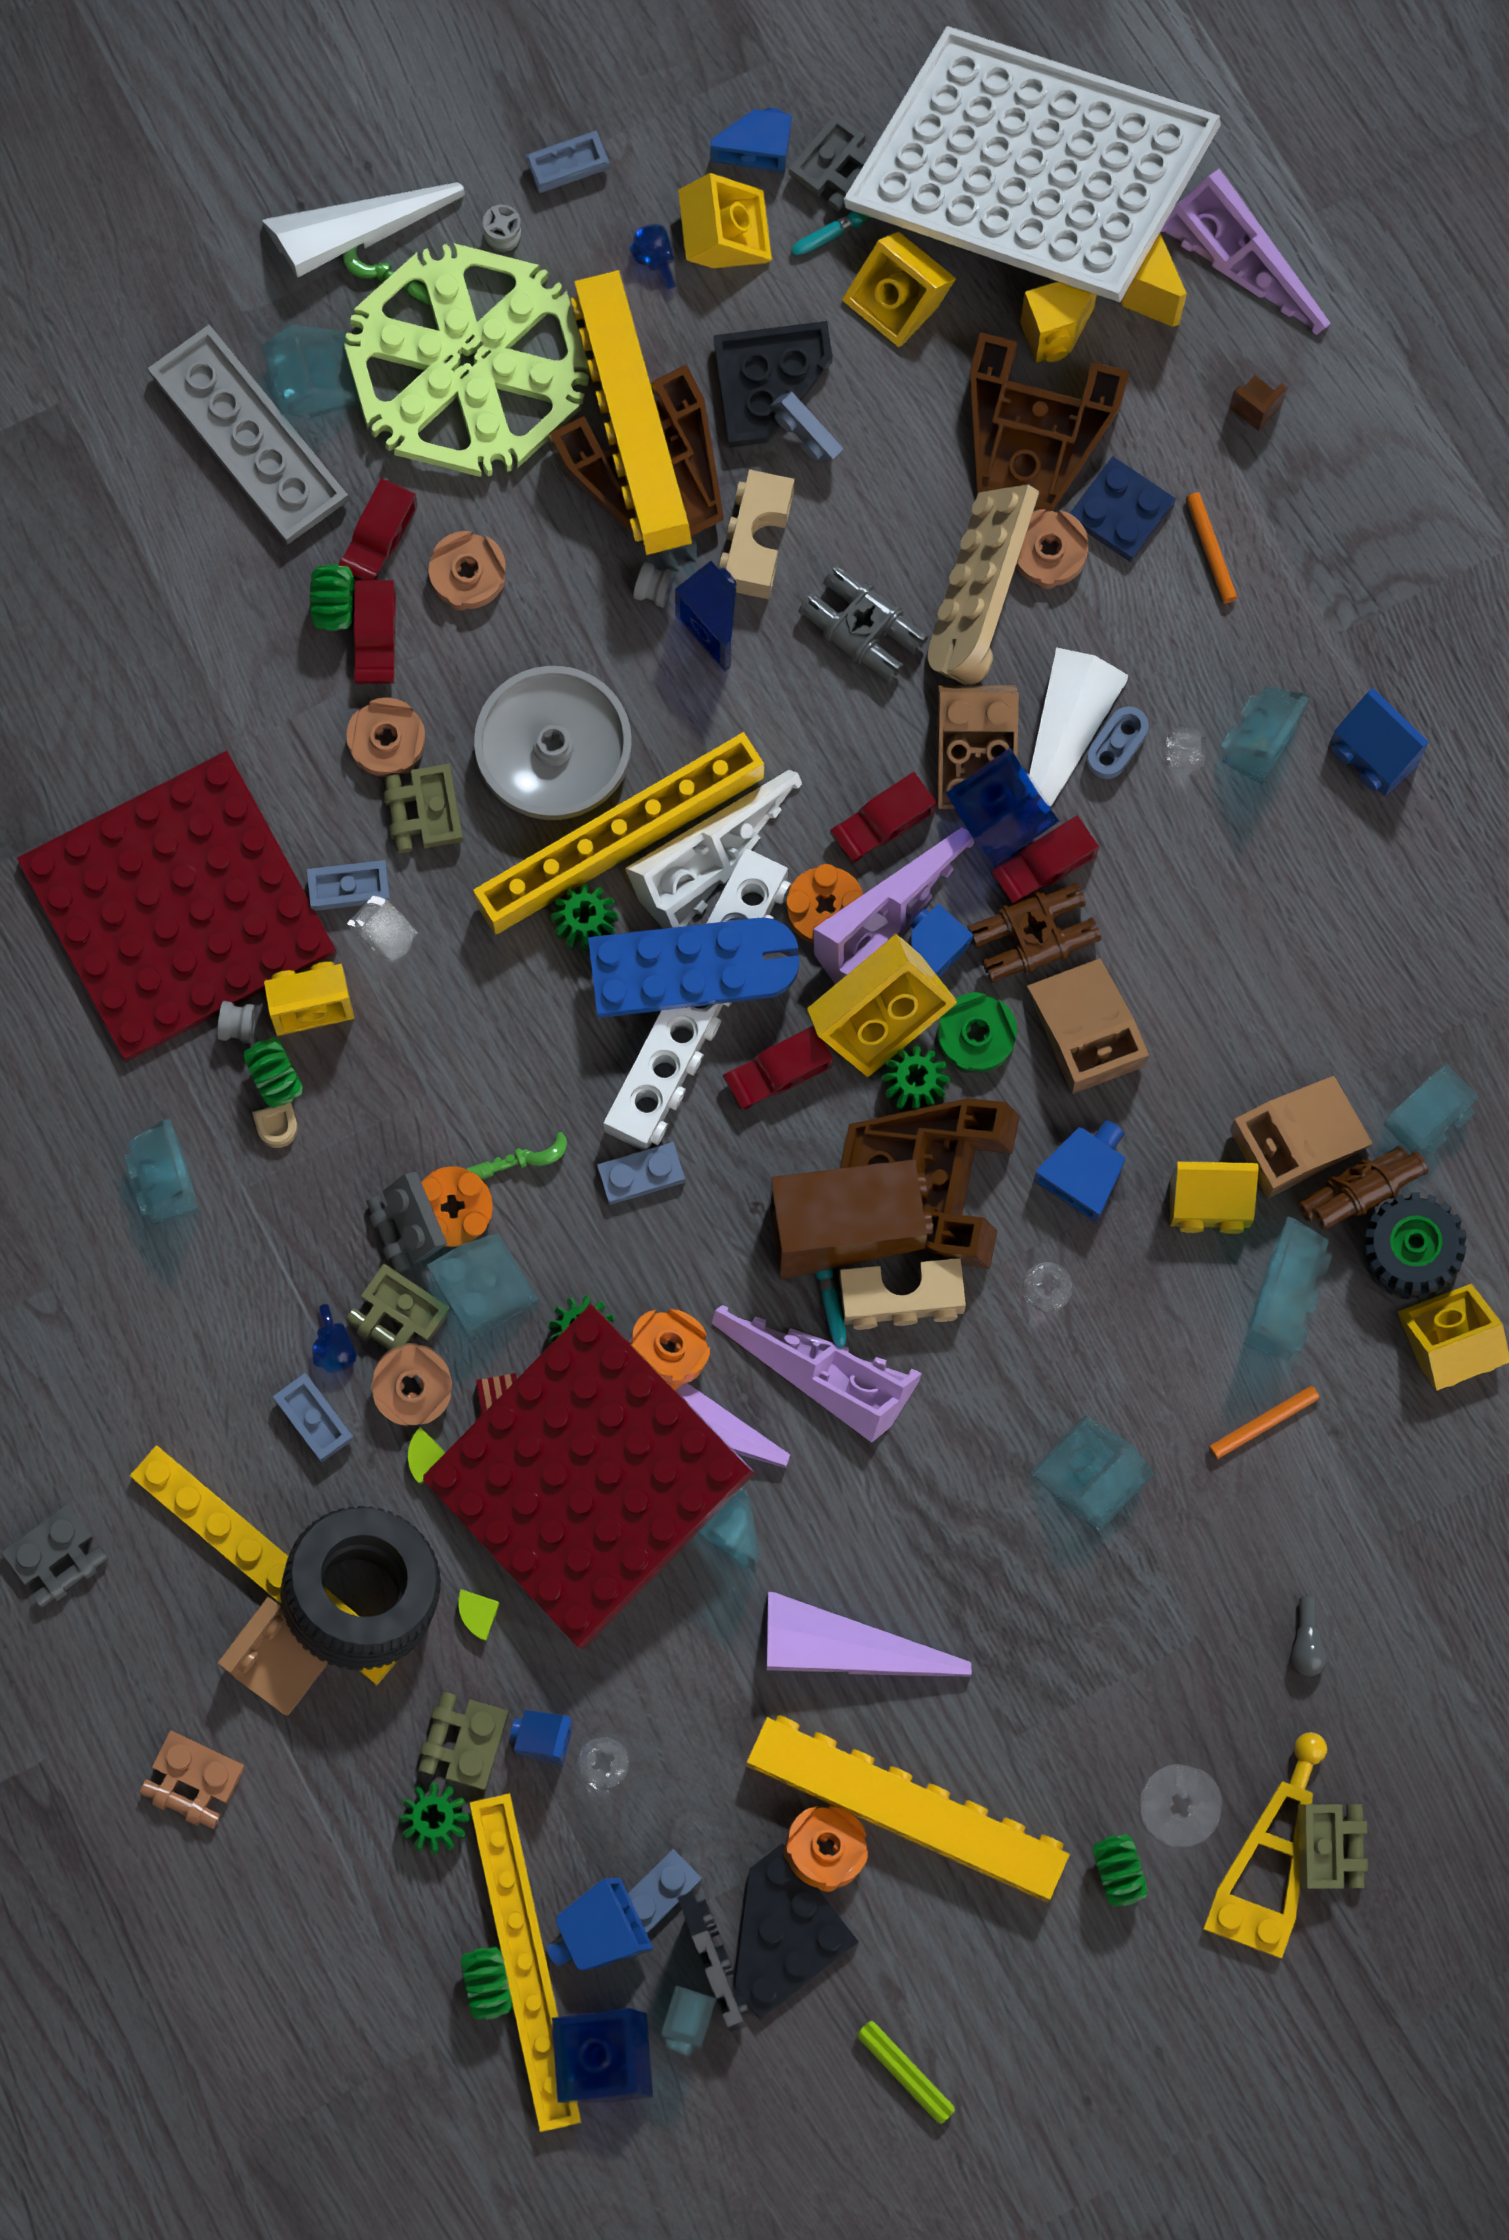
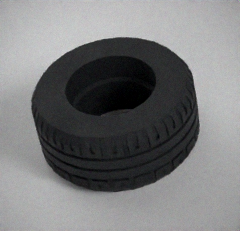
[280,1506,441,1671]

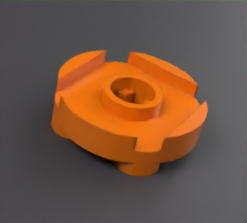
[786,864,863,944]
[421,1166,493,1247]
[629,1309,710,1389]
[783,1806,868,1892]

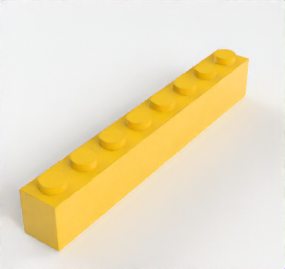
[571,270,692,555]
[473,732,764,936]
[746,1715,1070,1903]

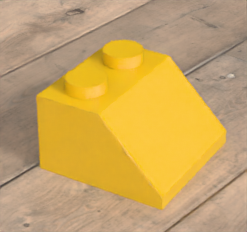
[678,173,772,269]
[842,231,956,347]
[1121,233,1187,327]
[1020,281,1097,363]
[264,962,355,1036]
[1170,1161,1258,1234]
[1398,1283,1509,1391]

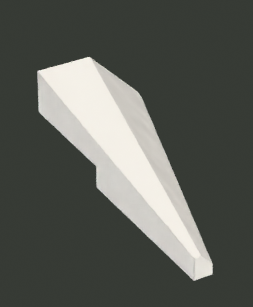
[262,182,465,278]
[1015,647,1128,847]
[625,770,802,929]

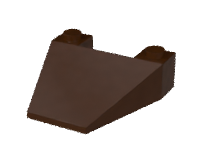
[970,332,1130,512]
[546,364,724,555]
[840,1098,1020,1269]

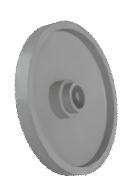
[474,666,632,820]

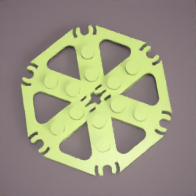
[344,243,590,477]

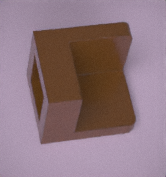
[1229,375,1288,431]

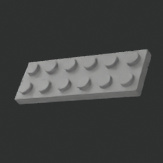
[147,324,349,545]

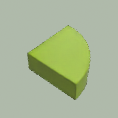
[408,1427,445,1485]
[458,1589,500,1642]

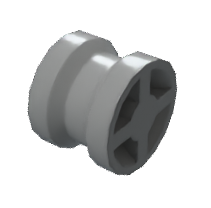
[482,204,522,252]
[633,562,675,608]
[217,1001,256,1044]

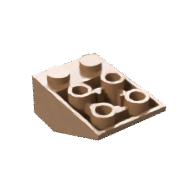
[937,685,1019,809]
[1027,958,1149,1095]
[1229,1076,1373,1199]

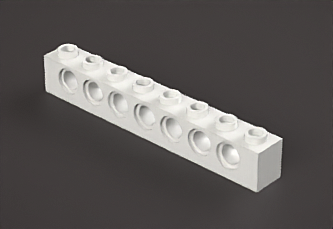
[603,848,791,1151]

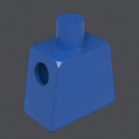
[1033,1120,1126,1223]
[547,1877,654,1971]

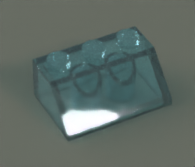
[1243,1217,1332,1360]

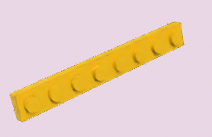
[130,1445,397,1686]
[470,1793,582,2132]

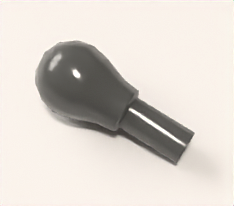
[1291,1597,1328,1677]

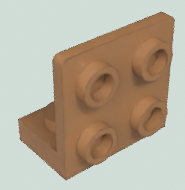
[218,1597,328,1716]

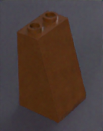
[769,1160,933,1279]

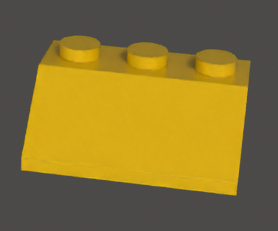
[807,934,957,1077]

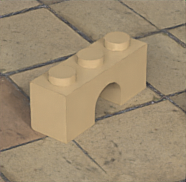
[718,469,795,599]
[839,1258,966,1330]

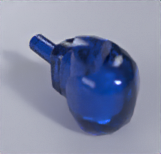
[629,223,676,290]
[312,1304,357,1373]

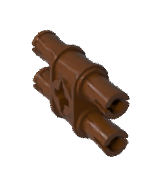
[967,882,1101,984]
[1297,1145,1428,1231]

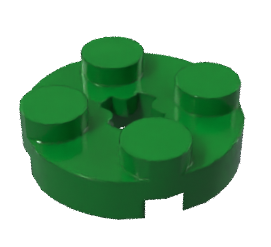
[937,992,1017,1073]

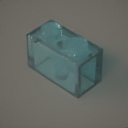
[1383,1063,1479,1155]
[661,1986,716,2057]

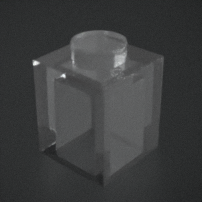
[347,895,418,961]

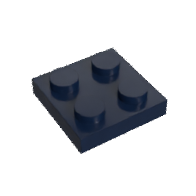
[1070,456,1176,562]

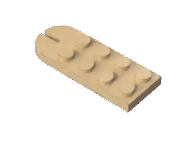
[928,485,1039,685]

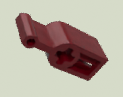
[339,478,418,580]
[354,580,396,684]
[830,772,937,864]
[991,815,1099,905]
[723,1025,833,1111]

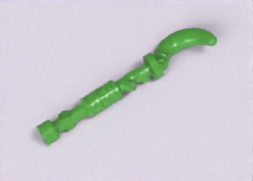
[343,246,430,305]
[466,1132,567,1180]

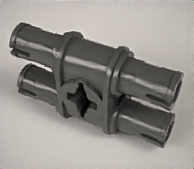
[798,564,929,684]

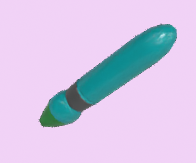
[791,211,870,255]
[815,1269,846,1348]

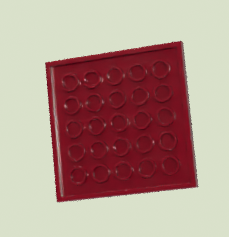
[17,751,337,1063]
[423,1304,755,1650]

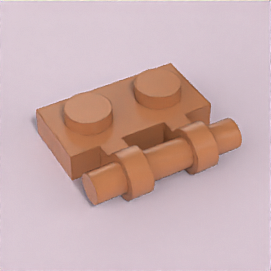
[139,1730,245,1829]

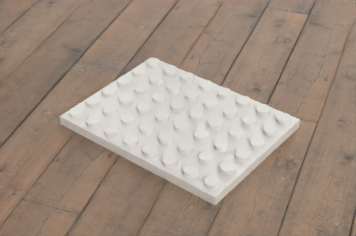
[844,26,1221,302]

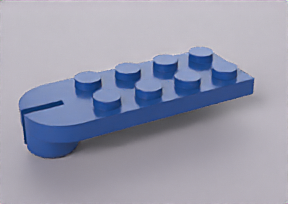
[588,917,799,1018]

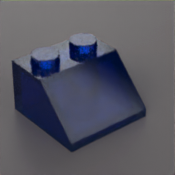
[675,561,737,672]
[946,748,1060,866]
[552,2008,653,2103]

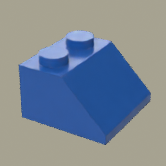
[1330,687,1429,797]

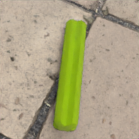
[857,2021,955,2124]

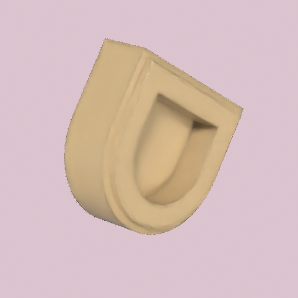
[252,1102,298,1148]

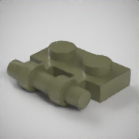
[383,763,463,853]
[346,1264,451,1352]
[418,1691,509,1791]
[1298,1804,1368,1889]

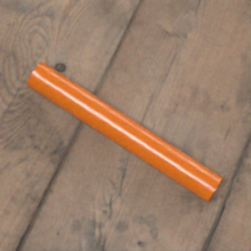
[1185,492,1238,604]
[1209,1385,1320,1460]

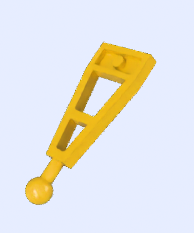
[1203,1732,1327,1959]

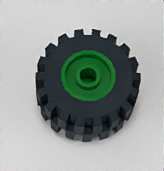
[1363,1192,1467,1300]

